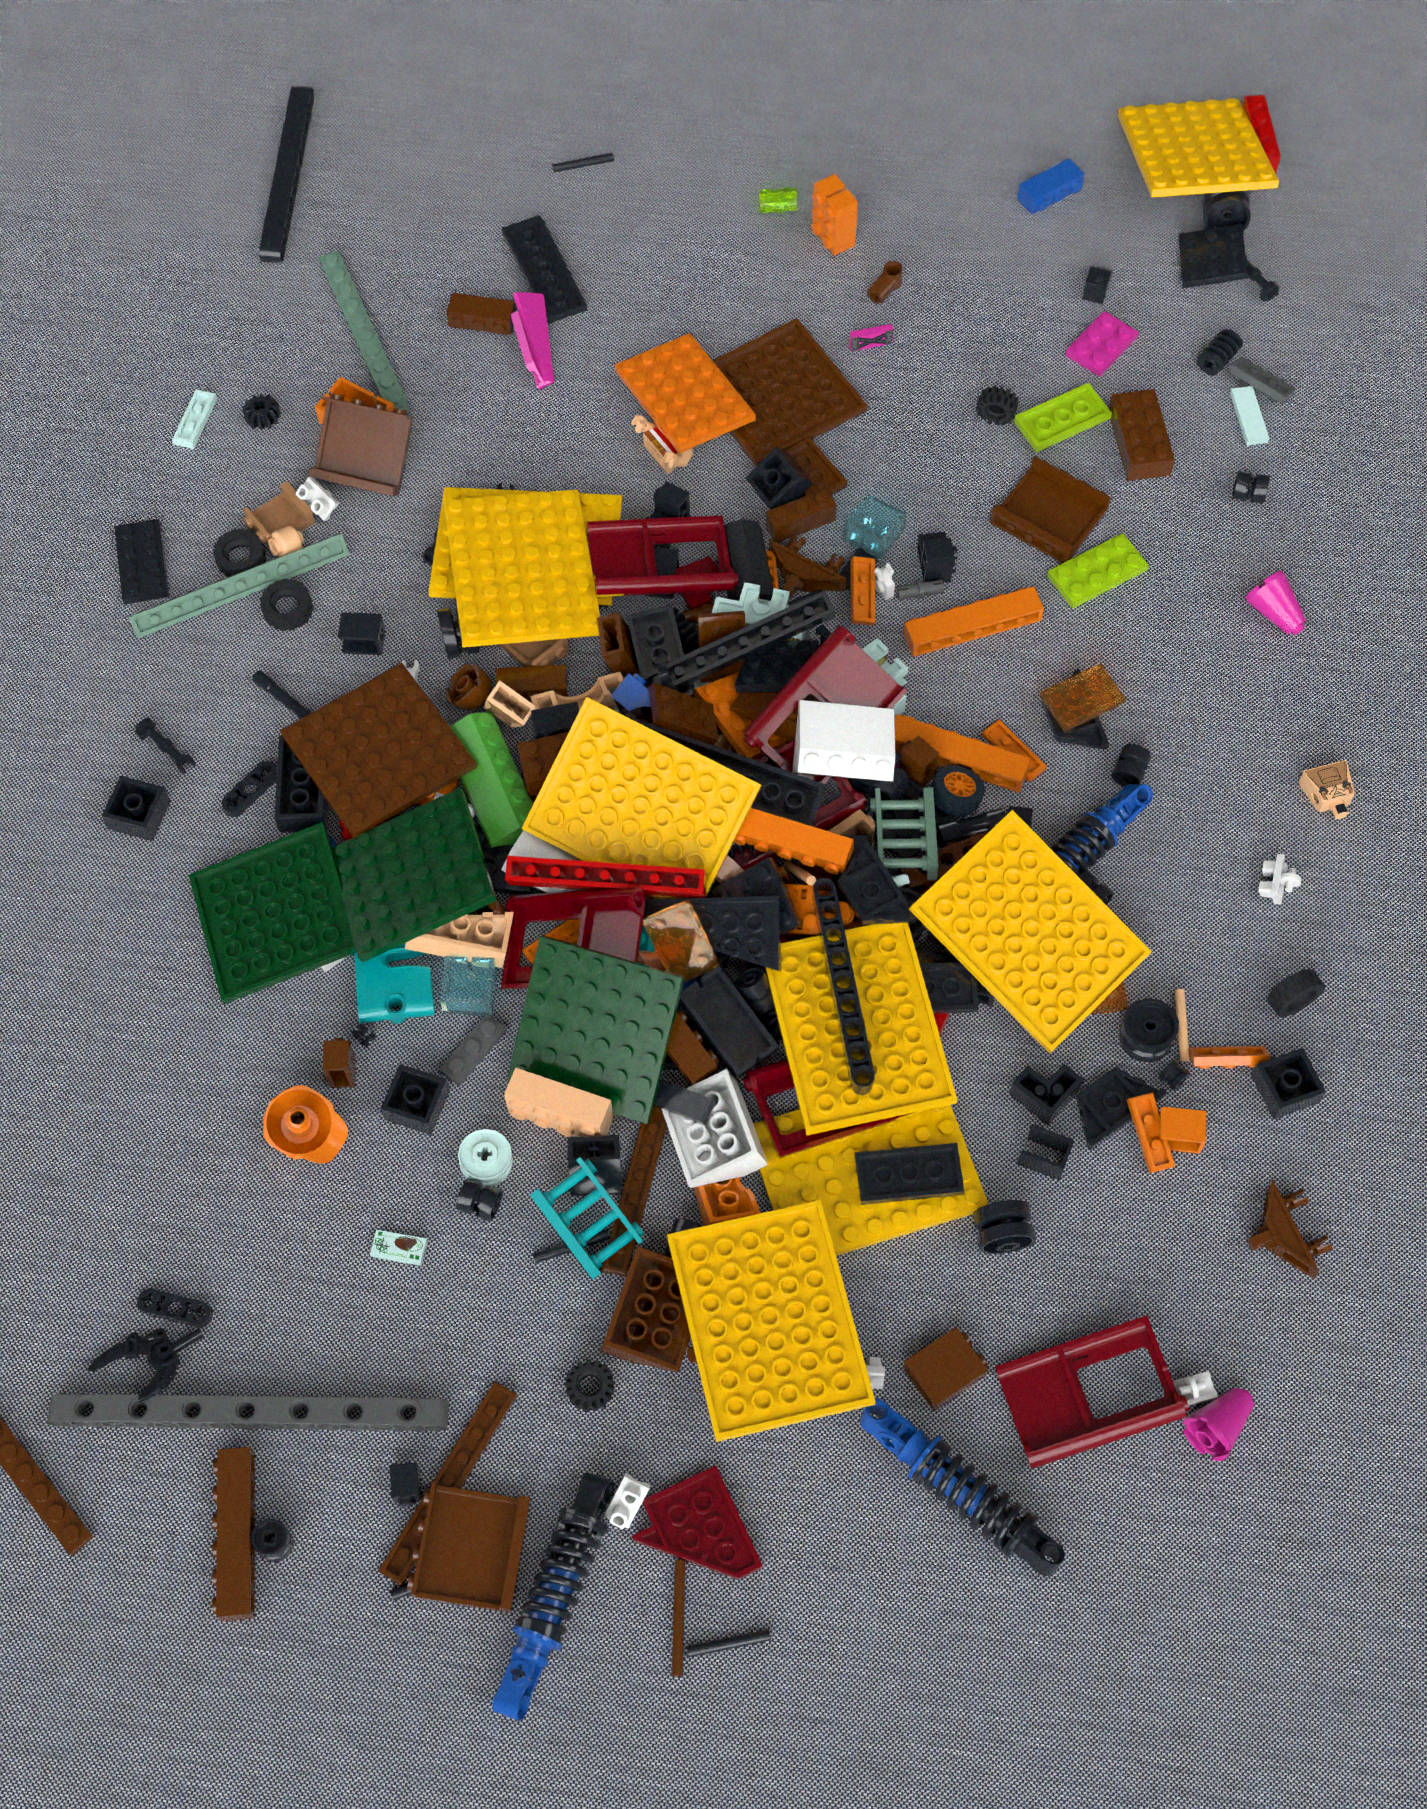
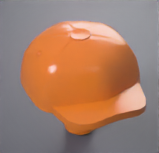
[263,1085,348,1164]

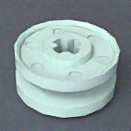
[458,1129,513,1187]

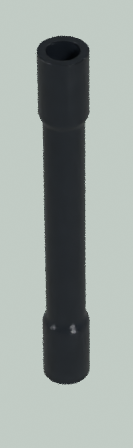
[252,670,311,719]

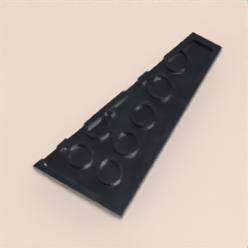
[642,896,781,972]

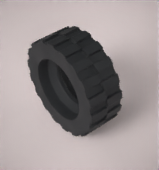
[213,529,266,577]
[260,579,313,631]
[1267,968,1325,1018]

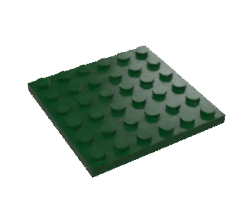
[332,787,497,963]
[189,822,357,1004]
[507,935,685,1124]

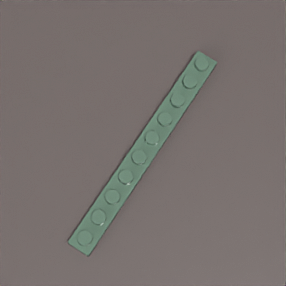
[319,250,410,411]
[128,533,350,638]

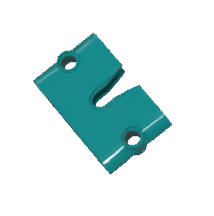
[354,943,435,1024]

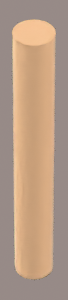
[784,860,816,885]
[1174,989,1190,1062]

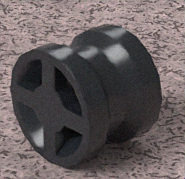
[1158,1059,1191,1091]

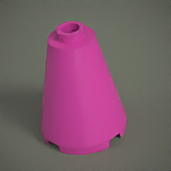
[1245,570,1307,636]
[1182,1388,1254,1461]

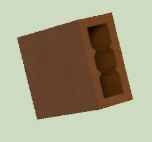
[597,612,640,679]
[903,1327,988,1412]

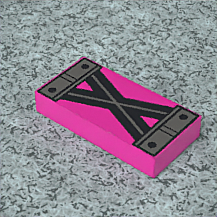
[849,324,893,352]

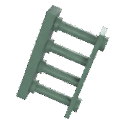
[870,788,938,880]

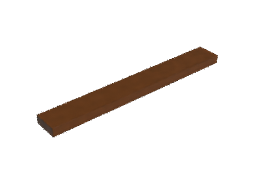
[601,1106,667,1277]
[378,1381,518,1586]

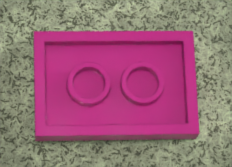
[1065,311,1139,377]

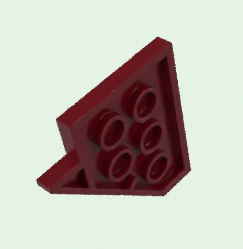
[632,1466,763,1580]

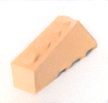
[405,912,514,968]

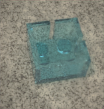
[842,494,907,559]
[440,956,497,1015]

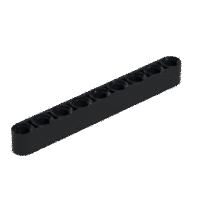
[812,878,875,1095]

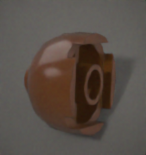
[446,663,492,711]

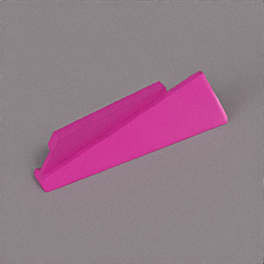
[510,292,554,390]

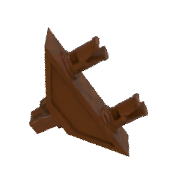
[769,534,847,599]
[1247,1179,1333,1279]

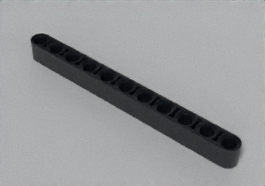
[259,86,314,263]

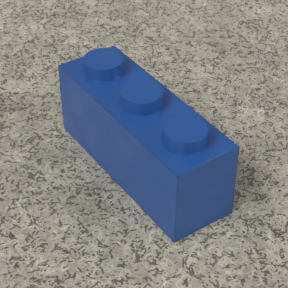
[1017,158,1084,214]

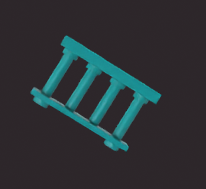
[530,1157,645,1280]

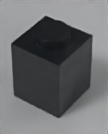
[390,1462,422,1507]

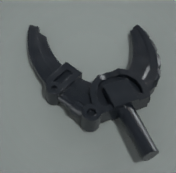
[88,1328,204,1402]

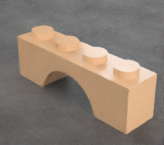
[530,672,623,711]

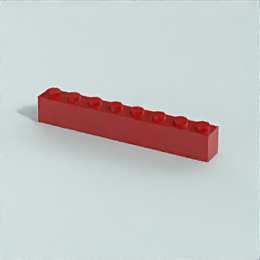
[505,856,708,898]

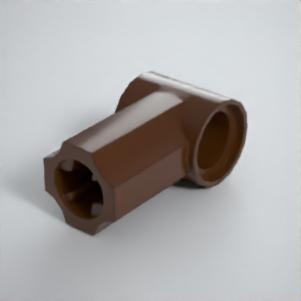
[867,261,903,304]

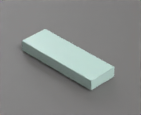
[1230,386,1269,446]
[172,389,217,449]

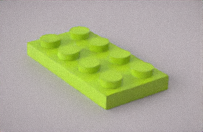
[1013,382,1112,453]
[1047,533,1149,609]

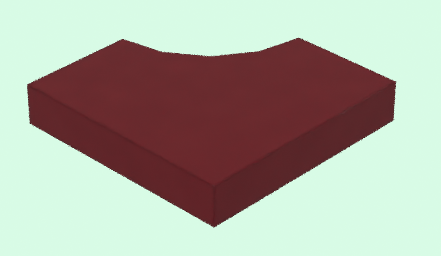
[675,556,720,609]

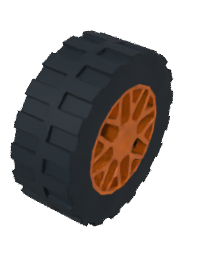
[930,765,985,817]

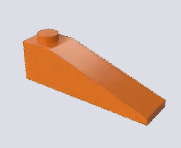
[694,1177,760,1226]

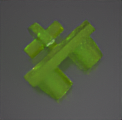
[759,187,797,214]

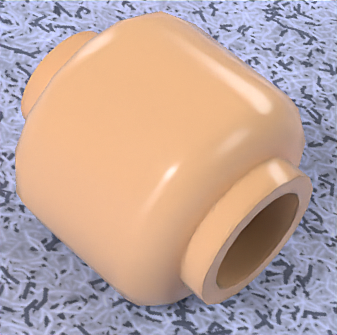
[268,526,304,557]

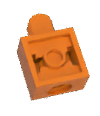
[784,884,855,939]

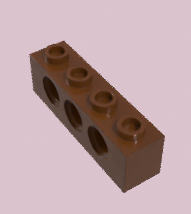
[897,832,987,894]

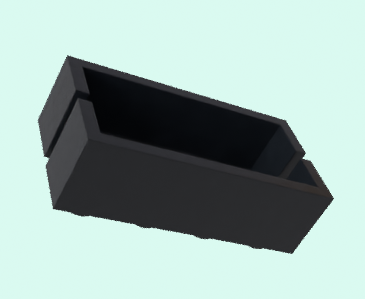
[679,965,779,1080]

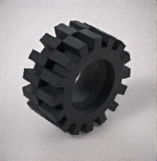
[976,386,1019,425]
[565,1359,614,1412]

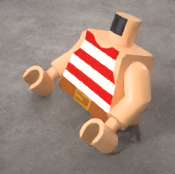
[631,415,693,474]

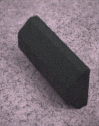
[724,519,773,601]

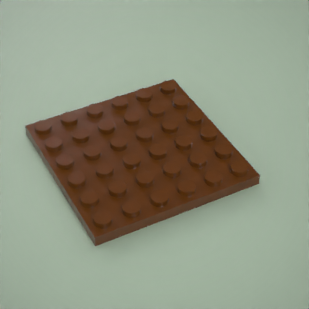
[712,318,868,466]
[280,663,477,839]

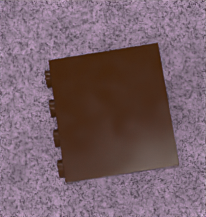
[308,393,414,496]
[990,456,1111,564]
[407,1481,530,1613]

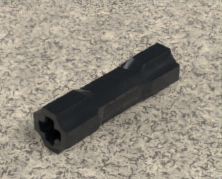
[936,808,1006,846]

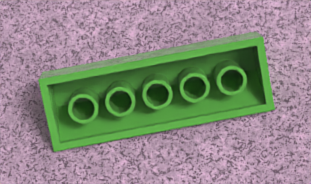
[449,711,533,847]

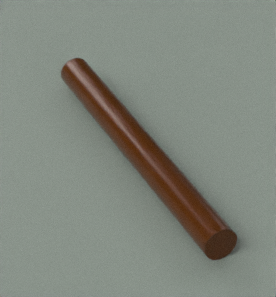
[672,1560,686,1677]

